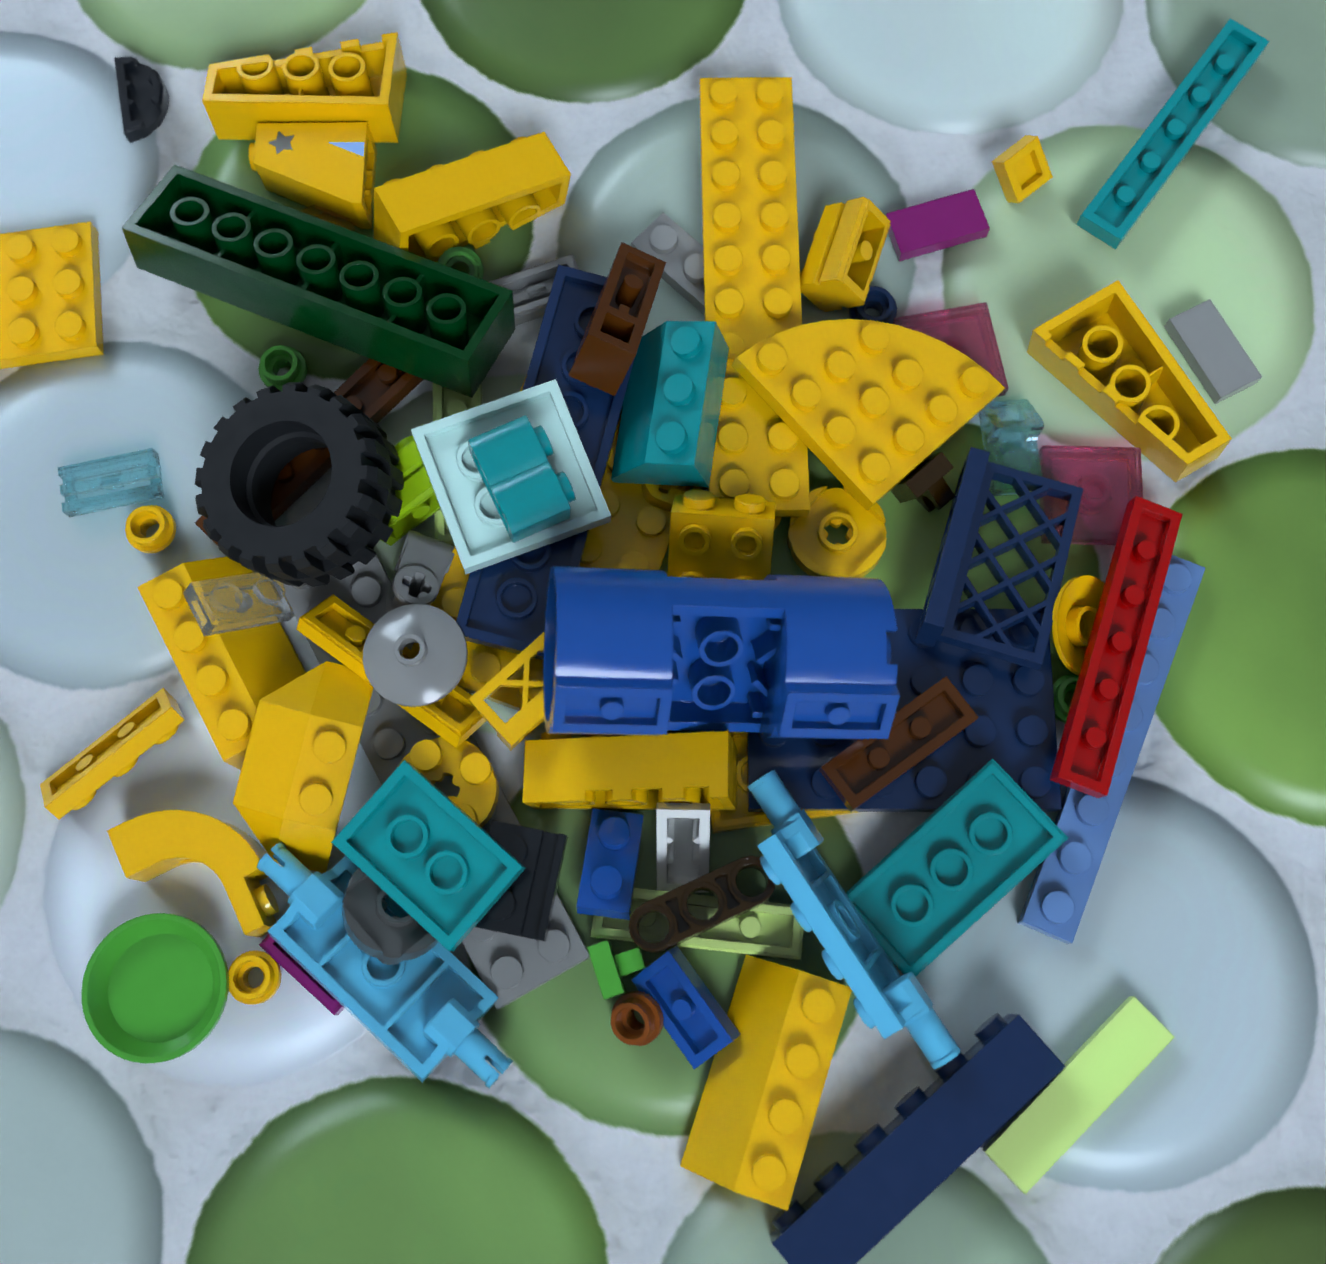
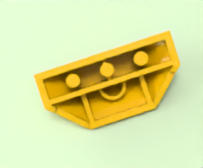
[233,661,373,873]

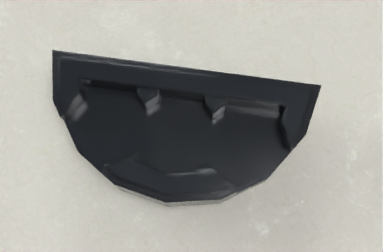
[114,57,169,143]

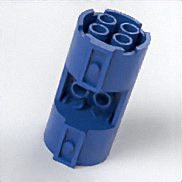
[543,566,900,740]

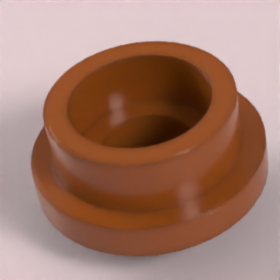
[611,991,663,1046]

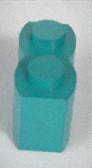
[468,415,576,543]

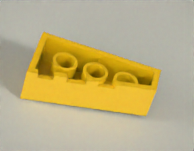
[202,32,407,143]
[374,132,571,263]
[1027,280,1232,483]
[522,731,737,810]

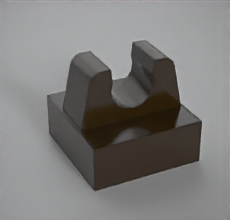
[890,452,955,512]

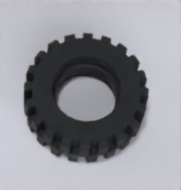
[195,382,404,587]

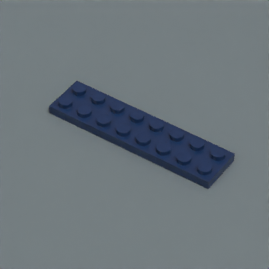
[456,264,635,660]

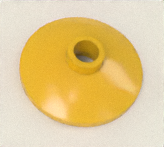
[1052,575,1105,676]

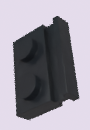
[475,820,568,942]

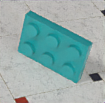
[331,760,526,952]

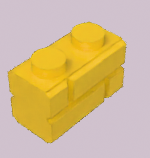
[800,197,891,312]

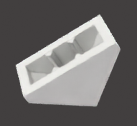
[656,803,710,893]

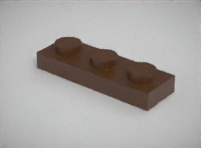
[819,676,979,812]

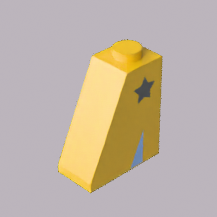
[248,122,377,229]

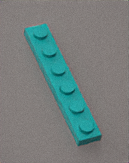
[1076,18,1270,249]

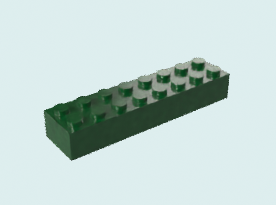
[121,164,515,398]

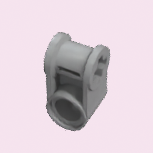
[384,529,454,614]

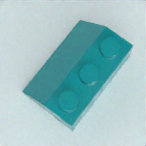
[611,321,729,487]

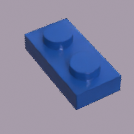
[576,808,644,920]
[631,945,741,1069]

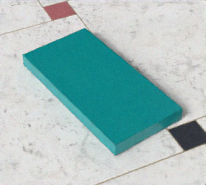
[846,758,1068,977]

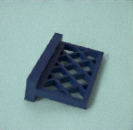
[914,447,1084,671]

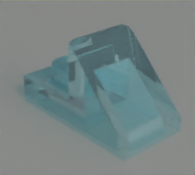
[979,399,1044,496]

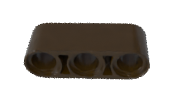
[629,855,776,953]

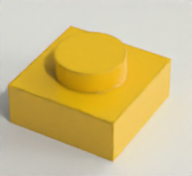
[992,135,1053,204]

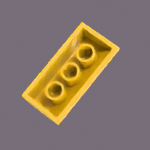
[137,556,306,770]
[680,955,852,1211]

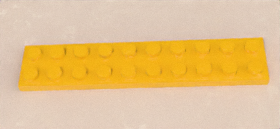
[699,77,810,517]

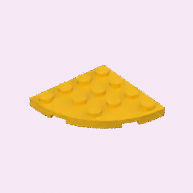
[732,319,1005,511]

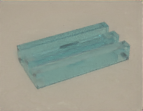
[57,448,164,517]

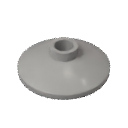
[363,604,468,707]

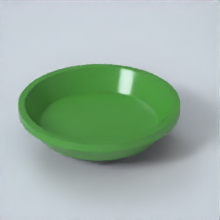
[81,913,229,1063]

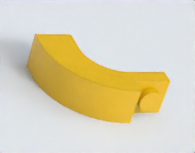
[107,810,279,937]

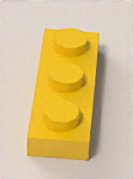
[40,688,185,820]

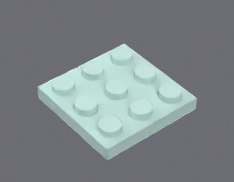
[411,379,611,574]

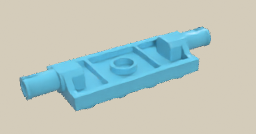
[747,770,961,1069]
[257,842,513,1088]

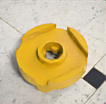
[787,486,887,578]
[399,737,499,827]

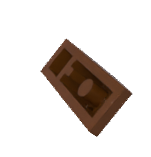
[569,242,666,396]

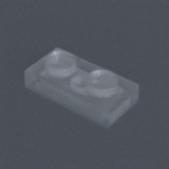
[183,572,294,636]

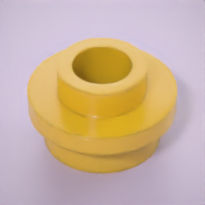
[125,505,176,553]
[228,950,282,1005]

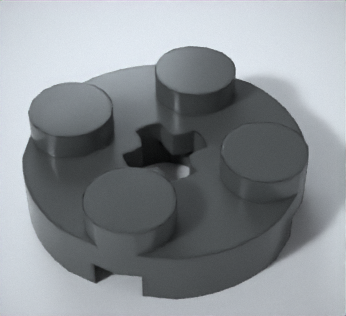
[342,868,438,965]

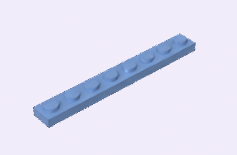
[1018,555,1205,944]

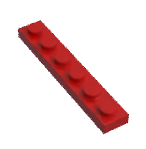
[1050,496,1183,799]

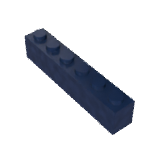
[769,1013,1066,1264]

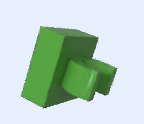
[587,940,646,1000]

